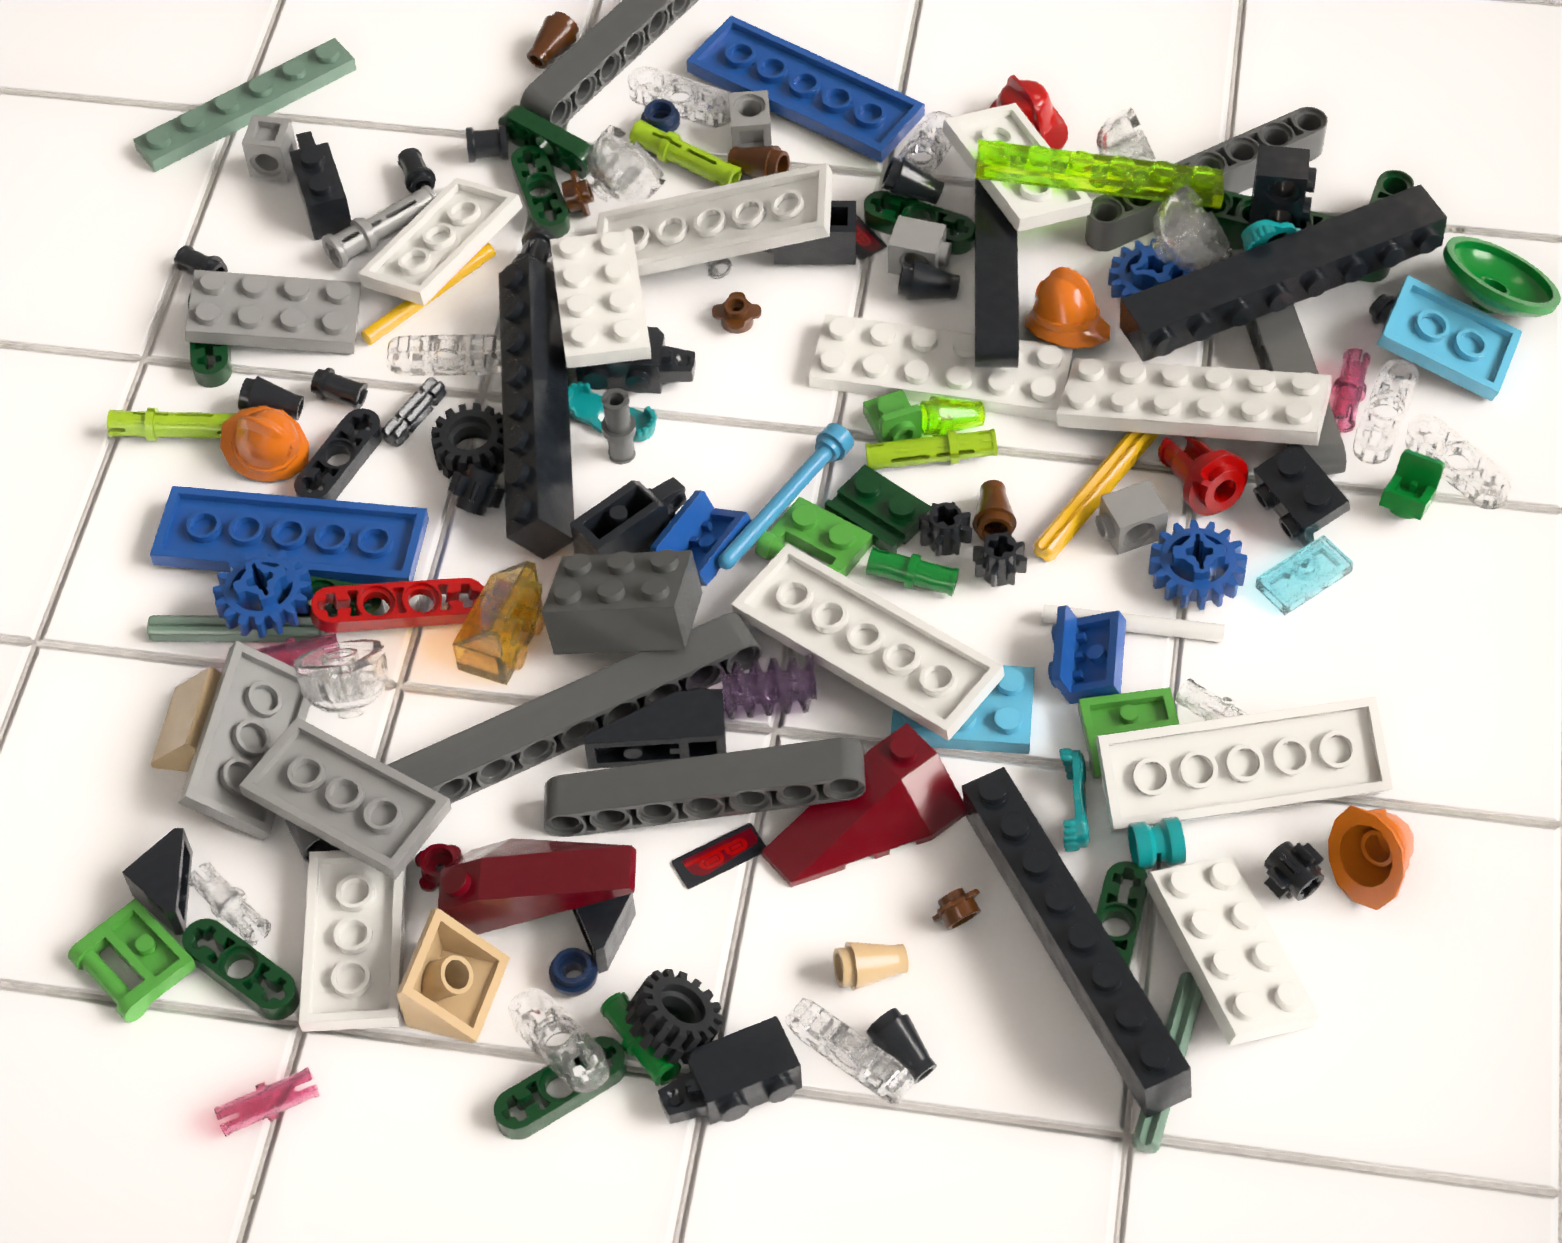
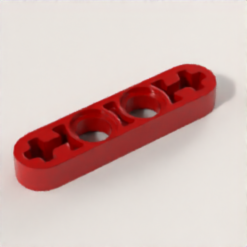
[310,578,487,633]

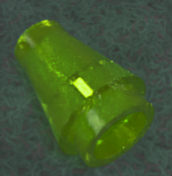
[919,396,985,436]

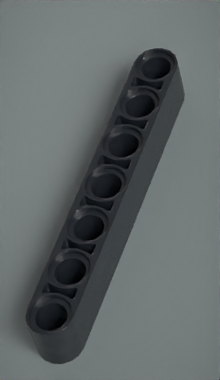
[975,176,1019,368]

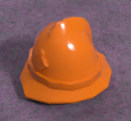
[1024,267,1110,349]
[220,405,309,482]
[1328,805,1414,910]

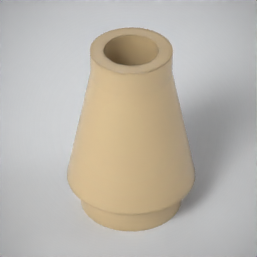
[833,941,909,990]

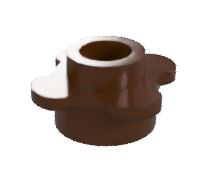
[561,170,594,217]
[712,292,762,334]
[932,888,981,930]

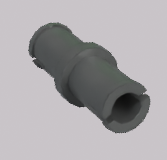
[601,388,636,465]

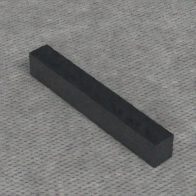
[1119,184,1447,362]
[498,254,574,560]
[961,767,1192,1118]

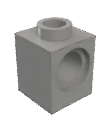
[728,90,772,148]
[241,115,298,181]
[888,215,952,275]
[1095,480,1169,555]

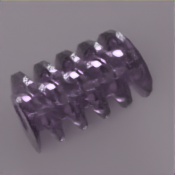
[720,654,817,720]

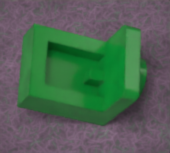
[1379,449,1445,520]

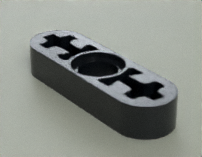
[294,408,383,500]

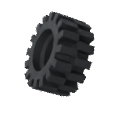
[431,403,504,479]
[625,969,723,1064]

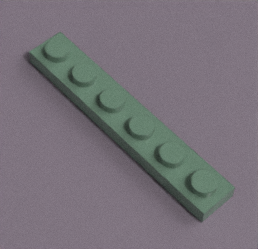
[133,37,357,172]

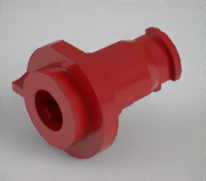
[1158,436,1248,516]

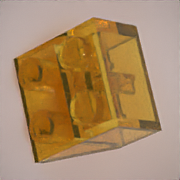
[452,561,545,685]

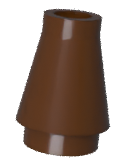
[527,11,579,69]
[727,145,790,178]
[972,480,1017,542]

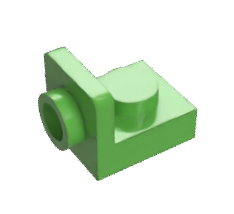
[863,390,922,443]

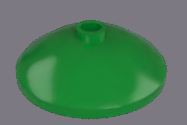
[1443,236,1561,317]

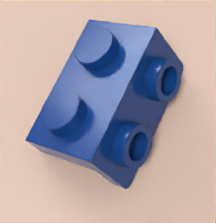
[650,490,751,586]
[1048,605,1126,704]

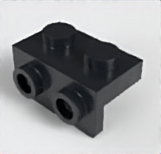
[1253,444,1350,550]

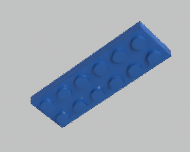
[686,15,925,163]
[150,486,429,584]

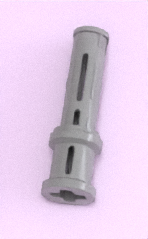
[322,185,436,269]

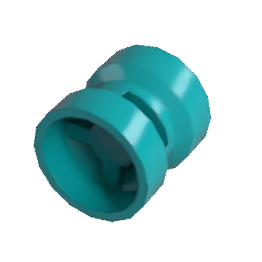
[1128,816,1186,870]

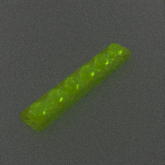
[975,139,1224,209]

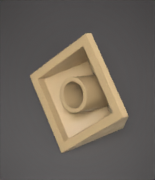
[151,666,221,772]
[396,908,510,1043]

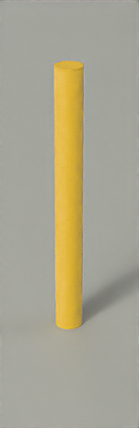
[361,242,496,345]

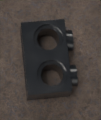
[1248,145,1317,237]

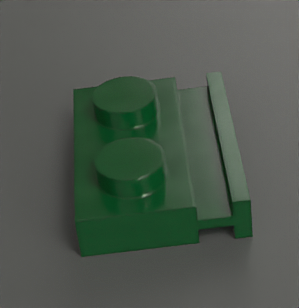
[824,464,931,554]

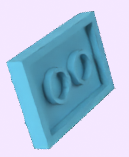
[1376,275,1523,402]
[890,665,1035,754]

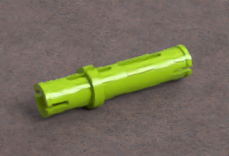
[629,119,742,186]
[107,407,236,441]
[865,428,998,470]

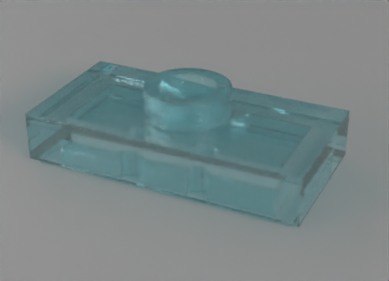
[1255,534,1354,616]

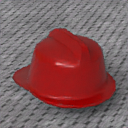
[989,75,1068,153]

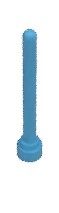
[718,423,854,570]

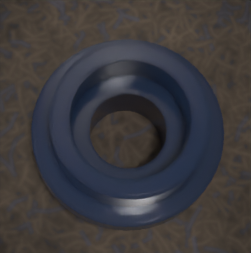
[641,99,680,132]
[549,948,598,996]

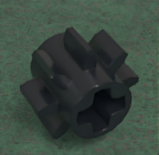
[448,463,505,516]
[919,502,973,557]
[972,532,1028,587]
[1264,841,1324,901]

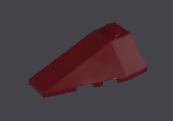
[761,723,965,888]
[437,838,637,935]

